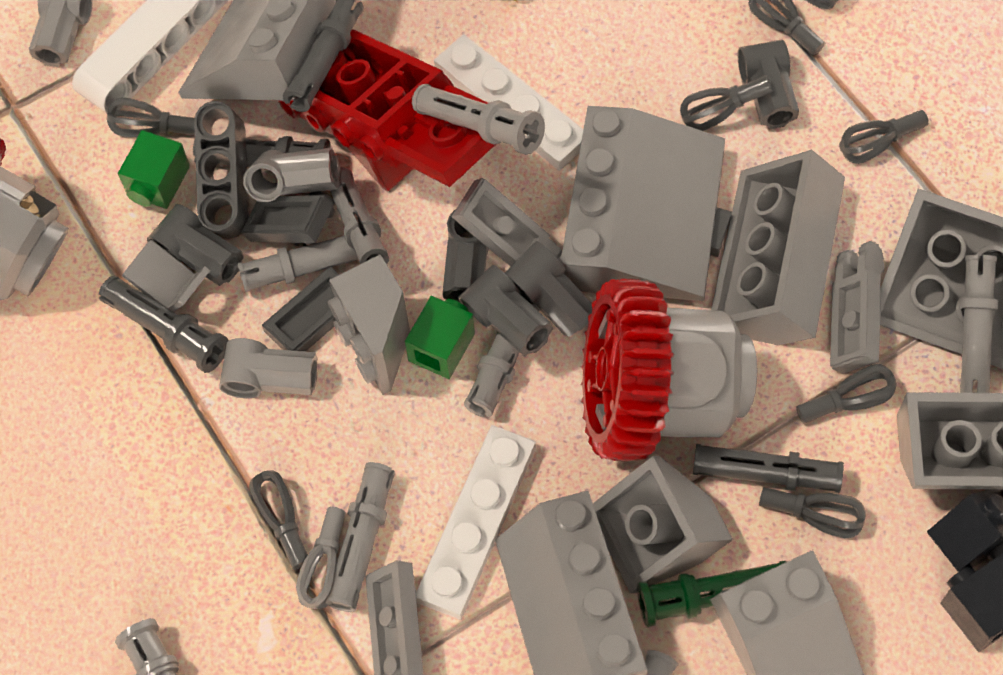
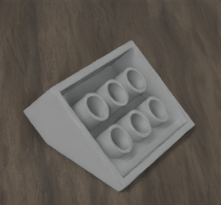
[178,0,336,101]
[561,106,725,301]
[880,188,1003,369]

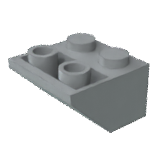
[328,254,410,395]

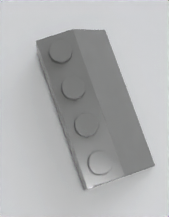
[711,149,845,345]
[897,392,1003,490]
[495,490,647,675]

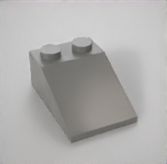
[710,550,864,675]

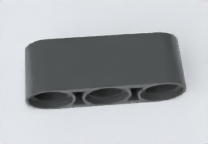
[194,101,249,239]

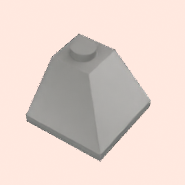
[593,455,733,593]

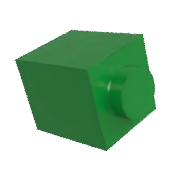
[117,130,190,209]
[404,295,475,380]

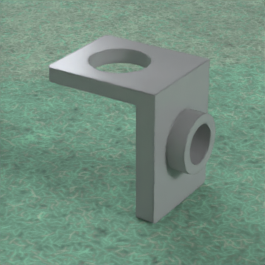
[122,240,210,312]

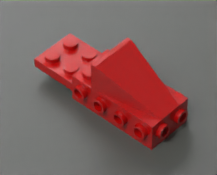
[278,29,497,192]

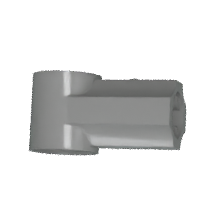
[28,0,92,67]
[243,148,340,202]
[219,338,317,398]

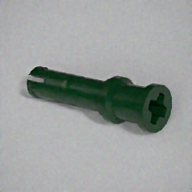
[637,560,787,627]

